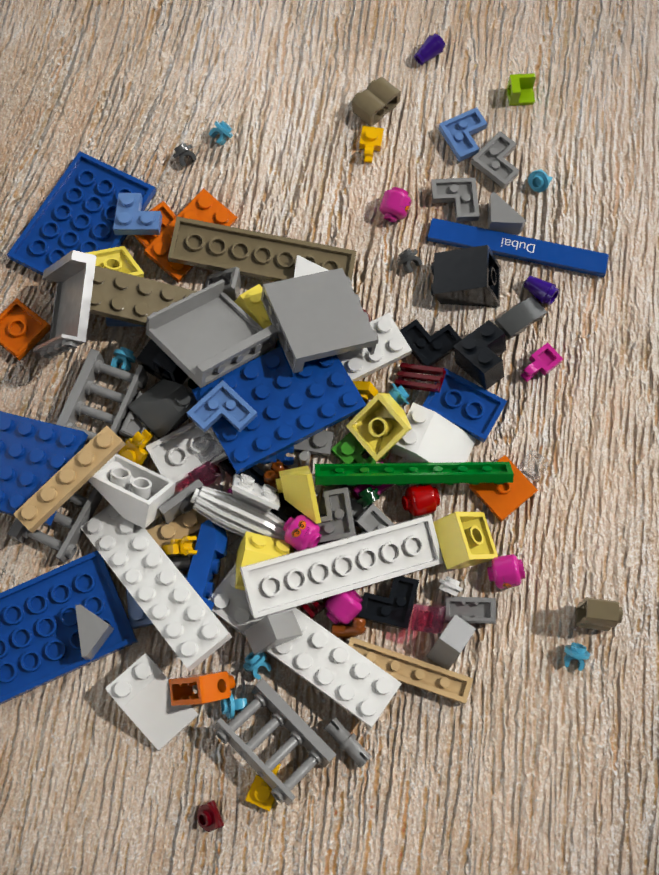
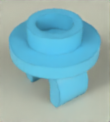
[209,120,233,145]
[528,169,552,192]
[111,347,136,372]
[564,643,590,671]
[243,652,272,680]
[221,693,248,720]

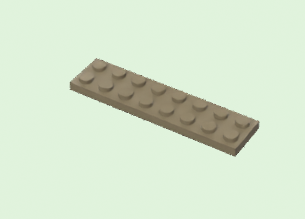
[168,216,356,282]

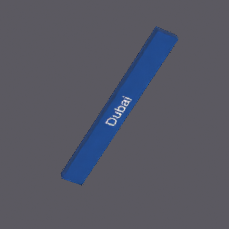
[427,218,609,278]

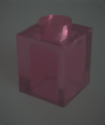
[411,603,445,634]

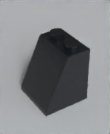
[431,245,500,307]

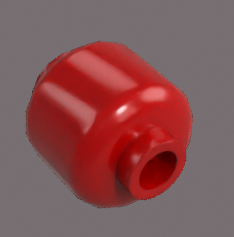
[402,484,440,517]

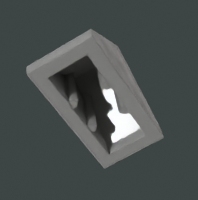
[488,192,526,234]
[204,267,242,301]
[75,604,114,660]
[245,611,303,656]
[427,614,476,670]

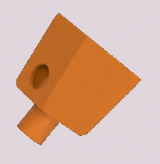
[169,671,235,706]

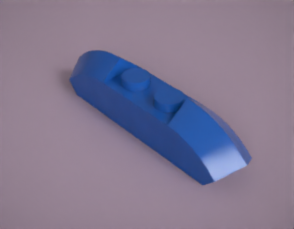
[186,519,228,611]

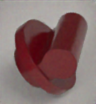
[197,800,224,832]

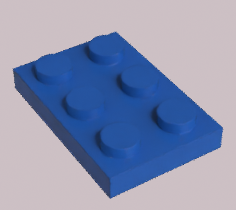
[422,368,507,443]

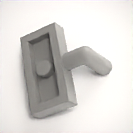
[294,430,334,466]

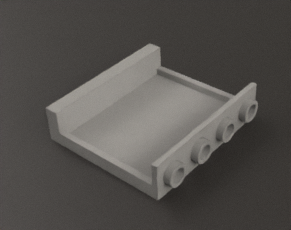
[33,250,97,358]
[261,268,378,373]
[146,279,278,388]

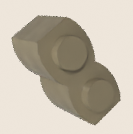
[352,77,401,127]
[575,597,623,631]

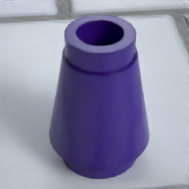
[414,33,445,65]
[523,275,559,305]

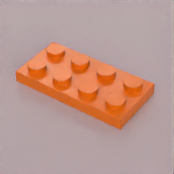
[144,188,238,283]

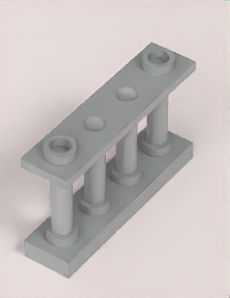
[56,349,148,441]
[8,481,103,564]
[214,678,337,805]

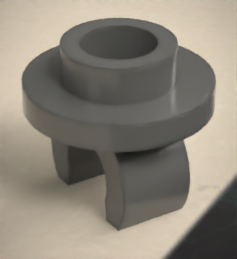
[173,143,196,167]
[397,248,422,273]

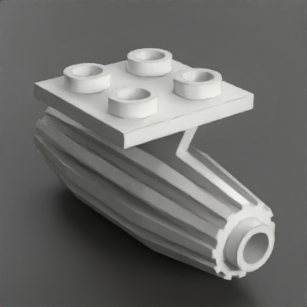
[190,473,286,540]

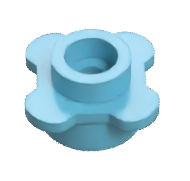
[388,383,410,406]

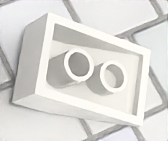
[392,402,476,463]
[88,453,176,529]
[105,653,199,751]

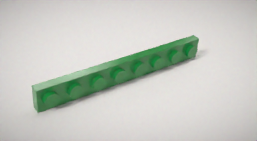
[315,462,514,487]

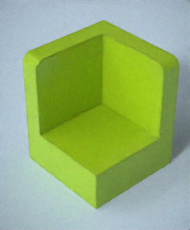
[507,73,536,106]

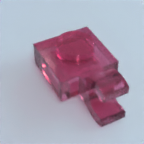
[177,461,222,488]

